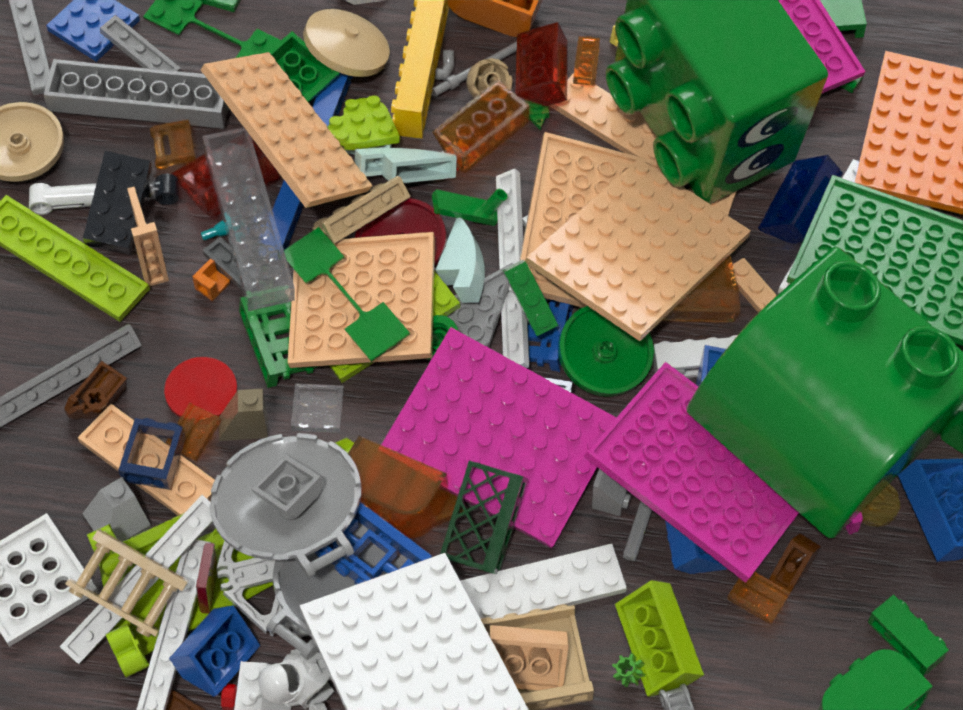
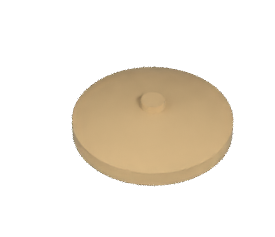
[303,9,390,77]
[0,102,64,182]

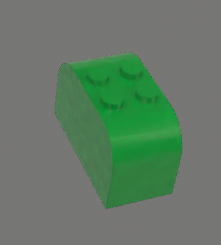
[818,649,933,710]

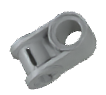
[659,684,694,710]

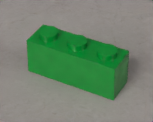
[502,260,558,336]
[868,594,949,676]

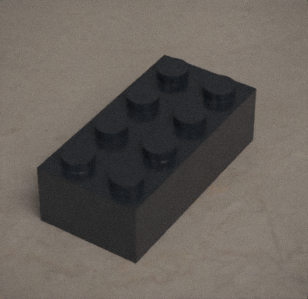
[83,151,152,255]

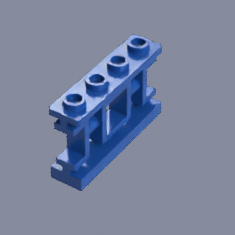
[315,502,432,585]

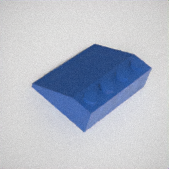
[898,458,963,562]

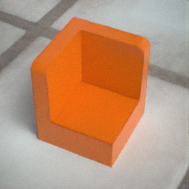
[192,259,230,301]

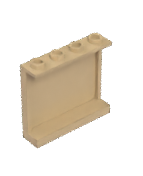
[480,604,594,710]

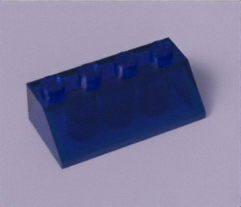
[758,155,843,244]

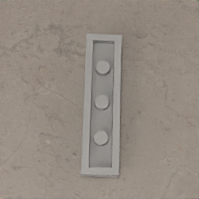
[100,15,180,72]

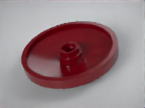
[355,198,447,269]

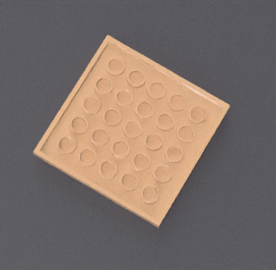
[288,232,435,368]

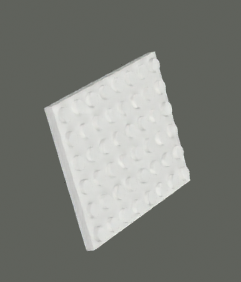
[300,553,528,710]

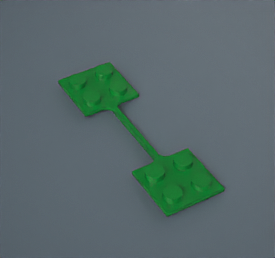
[143,0,281,58]
[281,227,410,362]

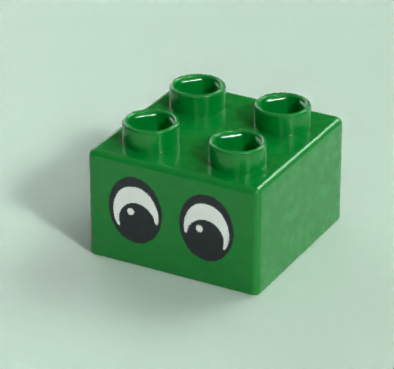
[606,0,828,204]

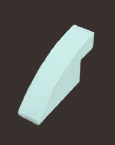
[355,148,457,183]
[436,217,485,303]

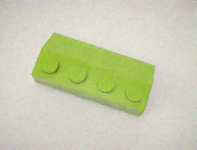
[615,580,704,697]

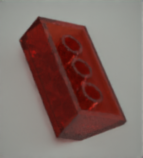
[515,22,568,106]

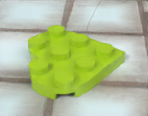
[327,96,400,150]

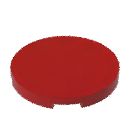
[164,357,238,424]

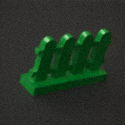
[239,293,318,388]

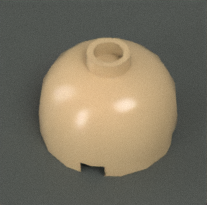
[467,58,512,104]

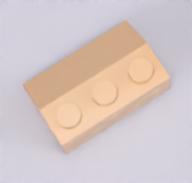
[489,625,569,690]

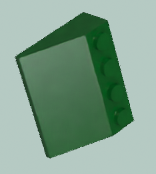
[269,31,340,103]

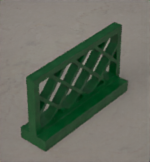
[440,460,528,574]

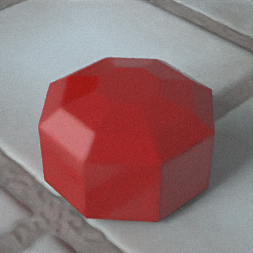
[221,684,237,710]

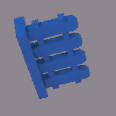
[527,298,574,372]

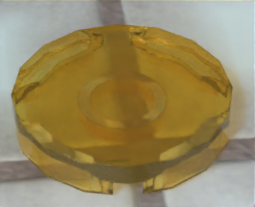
[861,484,900,527]

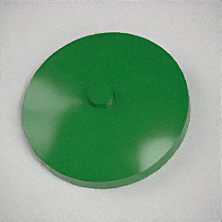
[558,306,654,397]

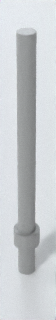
[432,29,544,96]

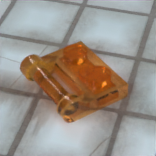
[150,119,196,170]

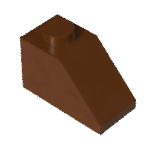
[768,533,821,595]

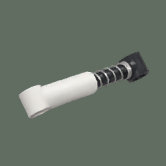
[29,173,179,215]

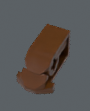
[64,361,127,419]

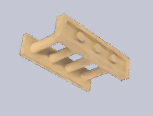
[65,529,189,637]

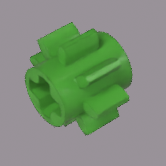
[612,653,646,687]

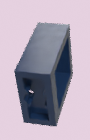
[118,418,186,490]

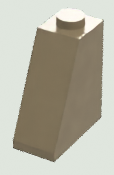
[219,389,268,441]

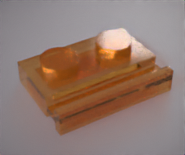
[165,403,221,462]
[727,572,791,625]

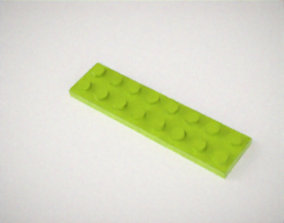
[0,195,150,322]

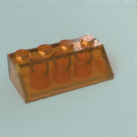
[433,80,529,173]

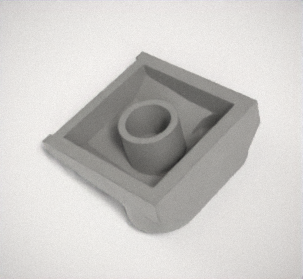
[251,454,323,519]

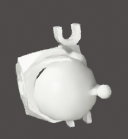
[249,649,334,710]

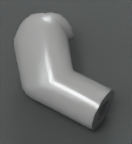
[435,50,454,81]

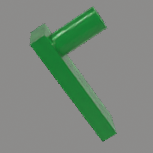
[432,189,507,226]

